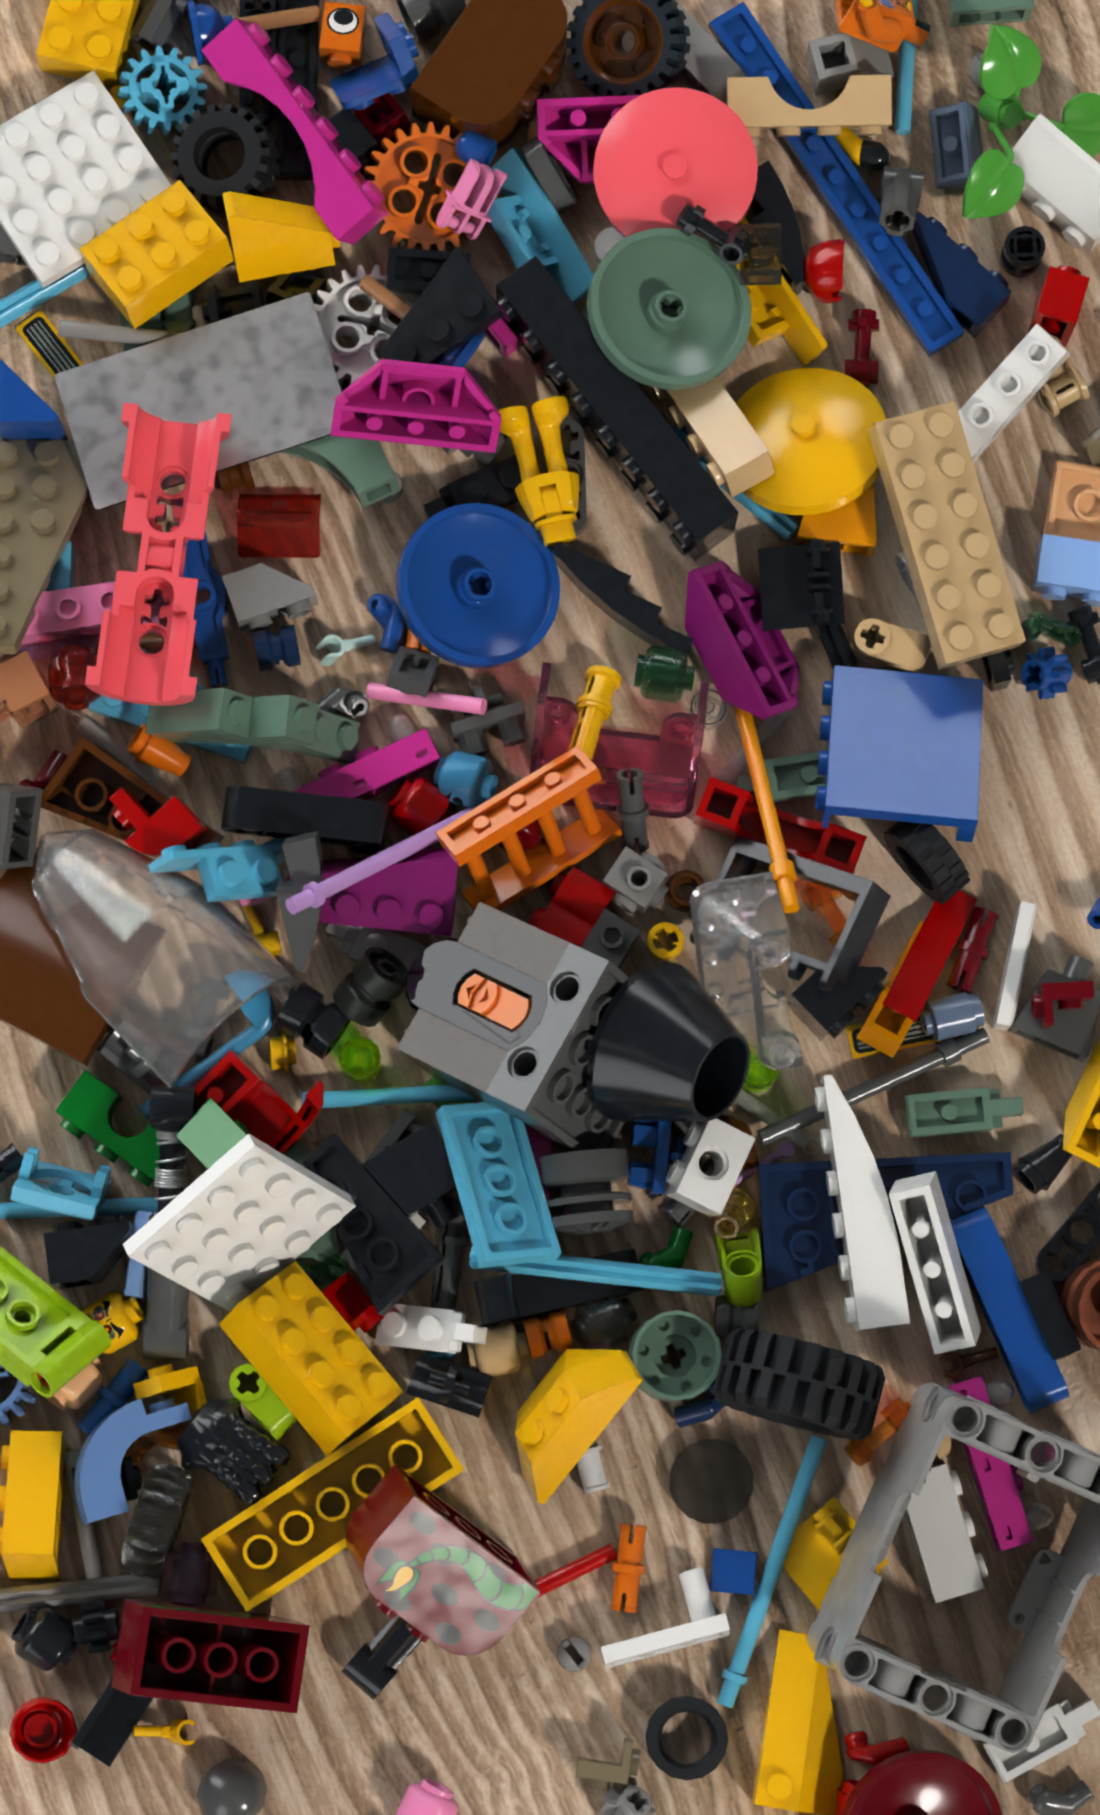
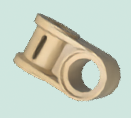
[1037,335,1090,418]
[849,618,931,673]

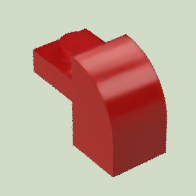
[109,787,209,858]

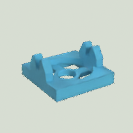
[10,1146,113,1221]

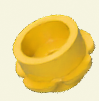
[268,1032,296,1074]

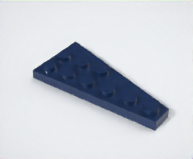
[757,1152,1013,1292]

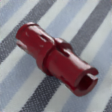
[946,907,999,994]

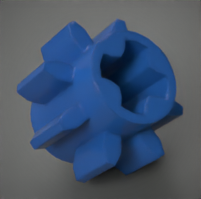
[1021,647,1073,699]

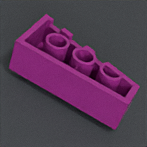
[287,847,459,936]

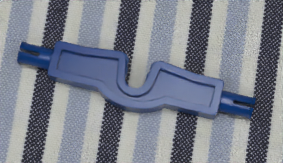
[183,532,229,688]

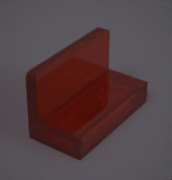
[236,494,321,558]

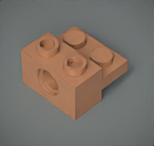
[0,650,59,729]

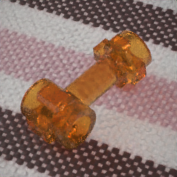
[800,882,847,948]
[843,1396,911,1468]

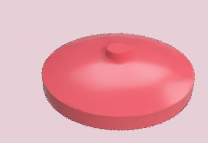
[593,87,758,244]

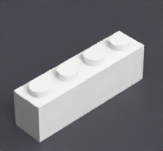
[889,1171,981,1355]

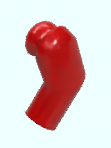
[844,1731,910,1765]

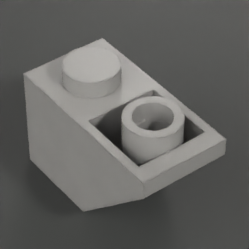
[805,33,894,96]
[222,563,318,633]

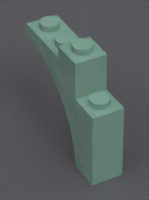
[279,436,400,508]
[146,688,360,764]

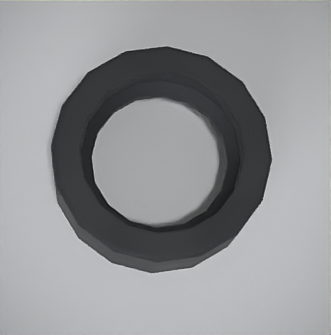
[645,1696,728,1781]

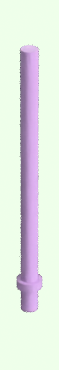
[285,792,500,915]

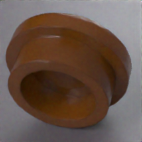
[665,870,707,912]

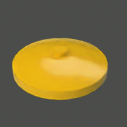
[736,368,886,515]

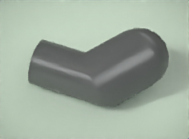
[317,688,370,717]

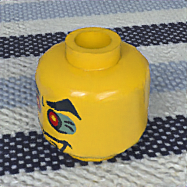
[82,1291,144,1354]

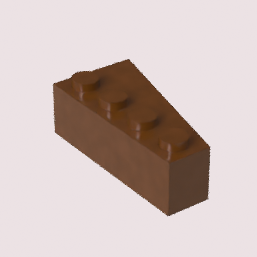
[41,736,224,850]

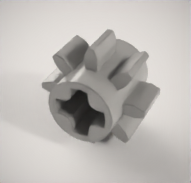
[599,1783,656,1815]

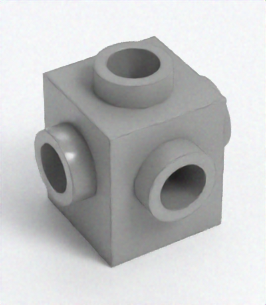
[602,846,669,914]

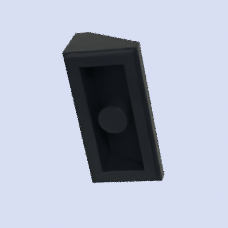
[1020,1271,1081,1361]

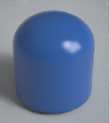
[455,131,497,166]

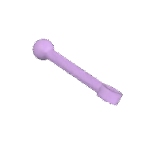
[731,1140,795,1193]

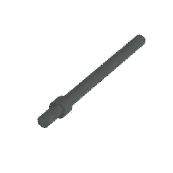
[757,1027,990,1146]

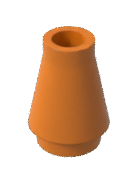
[127,723,192,777]

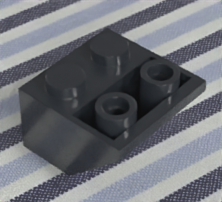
[786,966,888,1041]
[43,1215,134,1289]

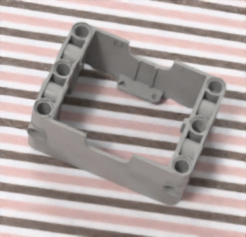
[807,1382,1100,1753]

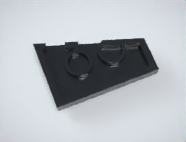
[379,247,505,365]

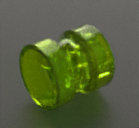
[339,1037,382,1083]
[742,1047,779,1093]

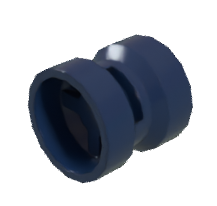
[253,624,301,672]

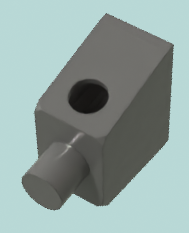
[0,783,43,869]
[1009,955,1100,1062]

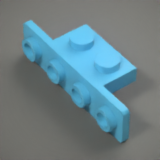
[488,147,594,303]
[148,838,286,902]

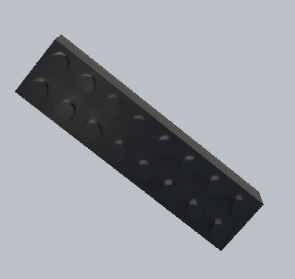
[496,256,738,561]

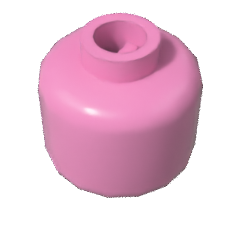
[395,1778,458,1815]

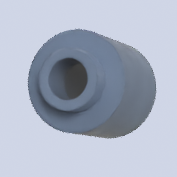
[920,992,985,1042]

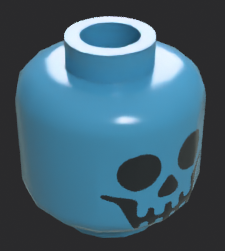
[433,750,498,808]

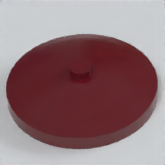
[842,1750,1002,1815]

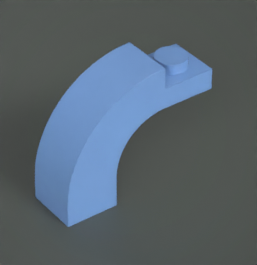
[74,1398,192,1525]

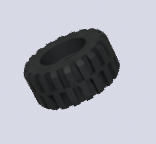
[713,1328,885,1441]

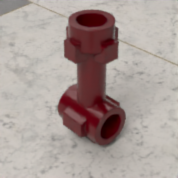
[845,309,879,388]

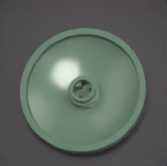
[587,228,752,390]

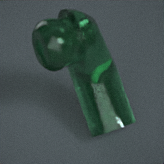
[1021,611,1082,647]

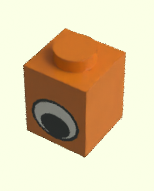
[319,2,367,69]

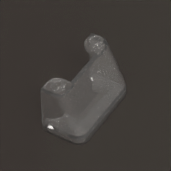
[690,871,804,1070]

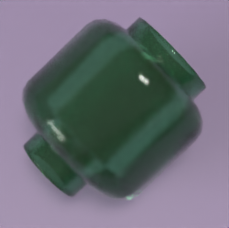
[634,646,695,703]

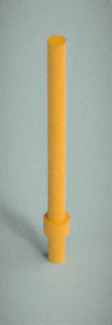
[733,705,800,913]

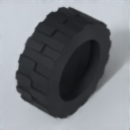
[884,821,970,904]

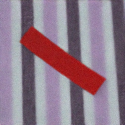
[882,890,978,1022]

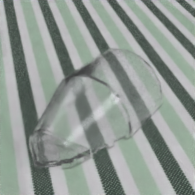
[32,828,297,1088]

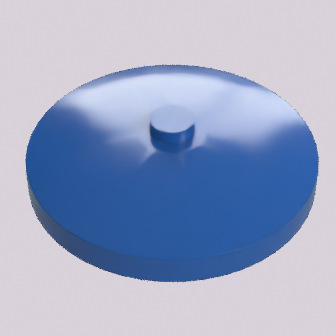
[396,503,560,669]

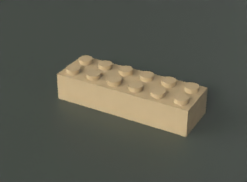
[868,400,1026,670]

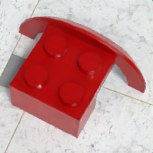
[194,1050,324,1154]

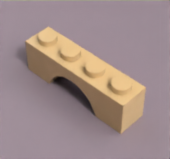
[726,75,892,137]

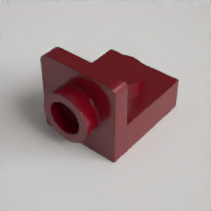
[351,93,411,154]
[1031,980,1095,1029]

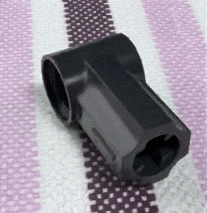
[341,1615,421,1700]

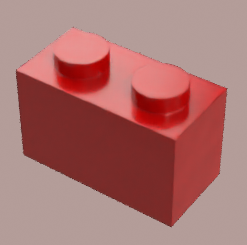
[1027,265,1090,347]

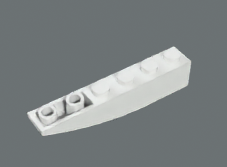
[814,1075,910,1332]

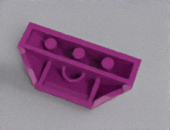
[685,561,799,720]

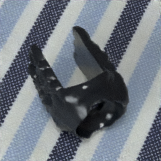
[177,1398,291,1505]

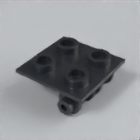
[758,539,845,631]

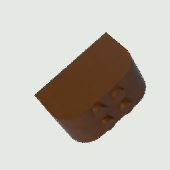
[410,0,567,149]

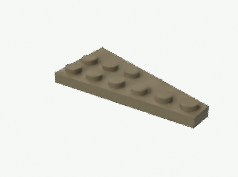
[0,440,89,654]

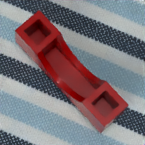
[693,777,867,874]

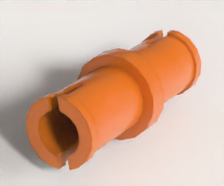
[610,1523,647,1613]

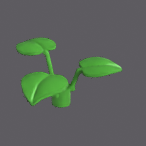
[962,24,1100,219]

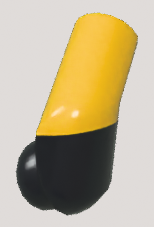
[834,128,889,171]

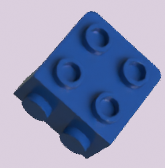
[329,12,419,110]

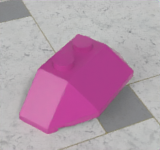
[536,95,641,184]
[330,359,501,453]

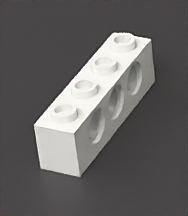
[958,324,1072,463]

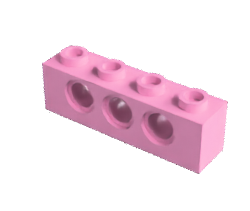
[20,581,168,647]

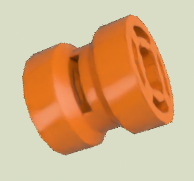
[522,1308,574,1360]

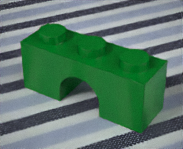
[55,1070,189,1188]

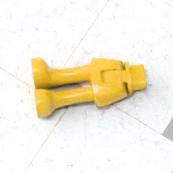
[498,396,579,546]

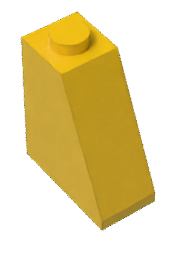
[222,191,341,283]

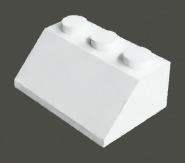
[1012,113,1100,254]

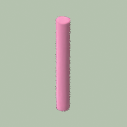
[366,682,487,715]

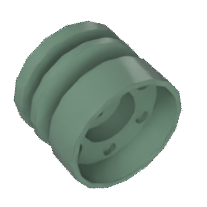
[626,1310,722,1402]

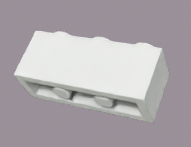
[904,1463,988,1603]

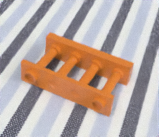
[435,745,623,911]

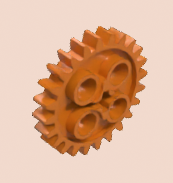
[363,122,474,251]

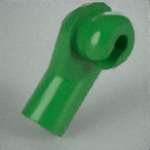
[638,1226,694,1269]

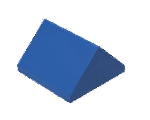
[0,359,68,440]

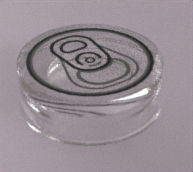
[687,687,729,730]

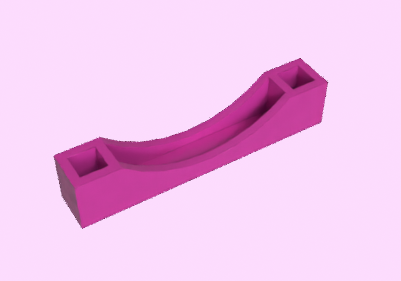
[201,18,389,245]

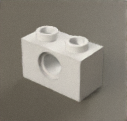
[665,1118,756,1217]

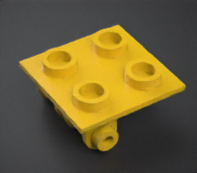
[769,1496,889,1612]

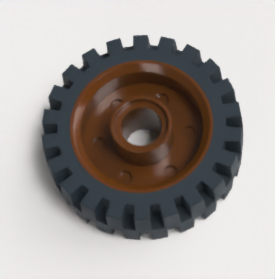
[566,0,690,97]

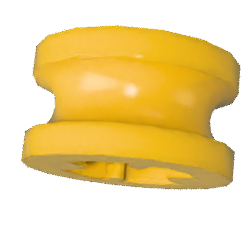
[646,922,684,961]

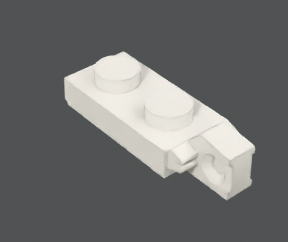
[375,1304,488,1354]
[982,1698,1100,1783]

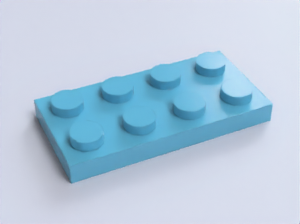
[436,1102,562,1268]

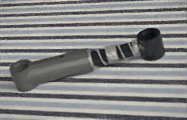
[143,1086,197,1360]

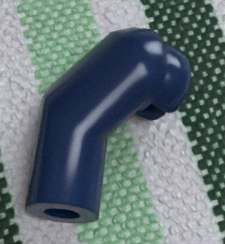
[674,1380,725,1428]

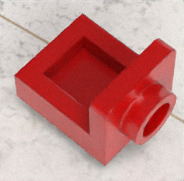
[321,1271,384,1333]

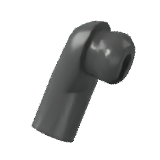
[1028,1780,1095,1815]

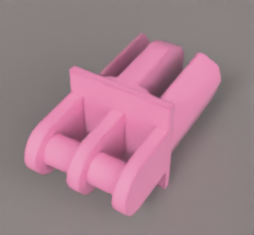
[436,158,507,240]

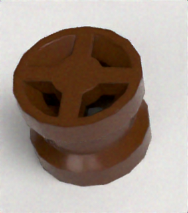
[217,462,255,496]

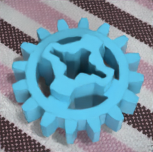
[117,46,207,137]

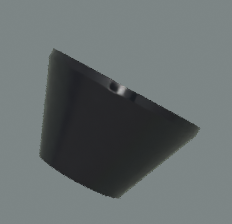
[586,960,750,1122]

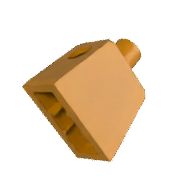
[795,483,877,556]

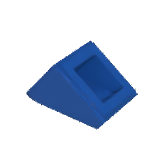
[710,1548,757,1595]

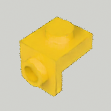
[133,1364,207,1413]

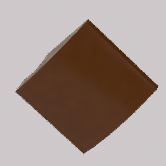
[0,853,172,1067]

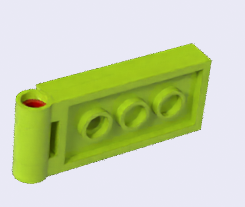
[0,1246,111,1398]

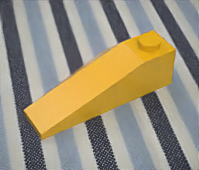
[752,1629,844,1815]

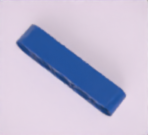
[950,1206,1070,1414]

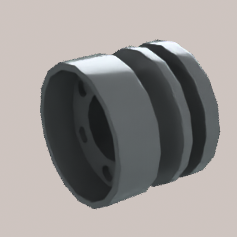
[539,1148,634,1235]

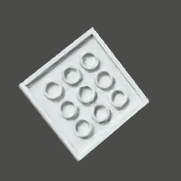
[0,71,171,288]
[123,1133,356,1312]

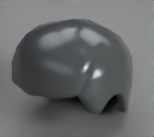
[197,1758,267,1815]

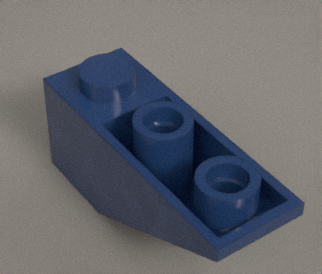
[912,212,1012,338]

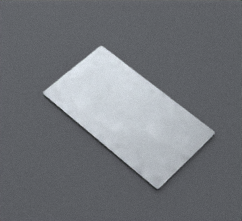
[55,292,342,511]

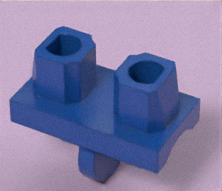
[627,1122,686,1197]

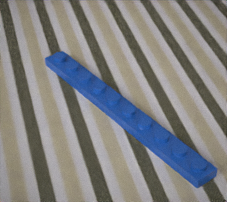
[709,2,965,357]

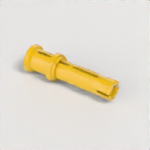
[567,665,622,760]

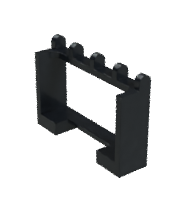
[690,836,891,992]

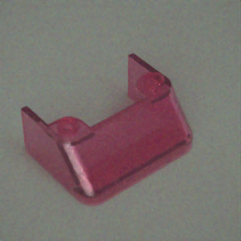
[529,662,709,818]

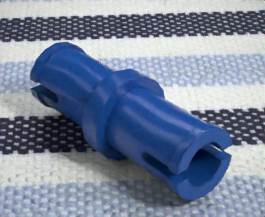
[76,1357,148,1435]

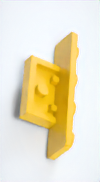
[736,217,827,366]

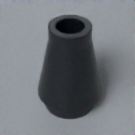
[1014,1134,1073,1194]

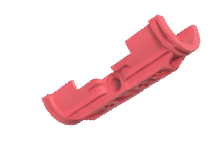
[85,402,232,706]

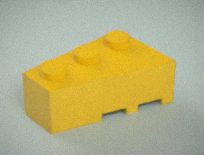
[0,1430,66,1582]

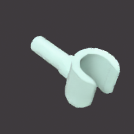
[315,634,376,666]

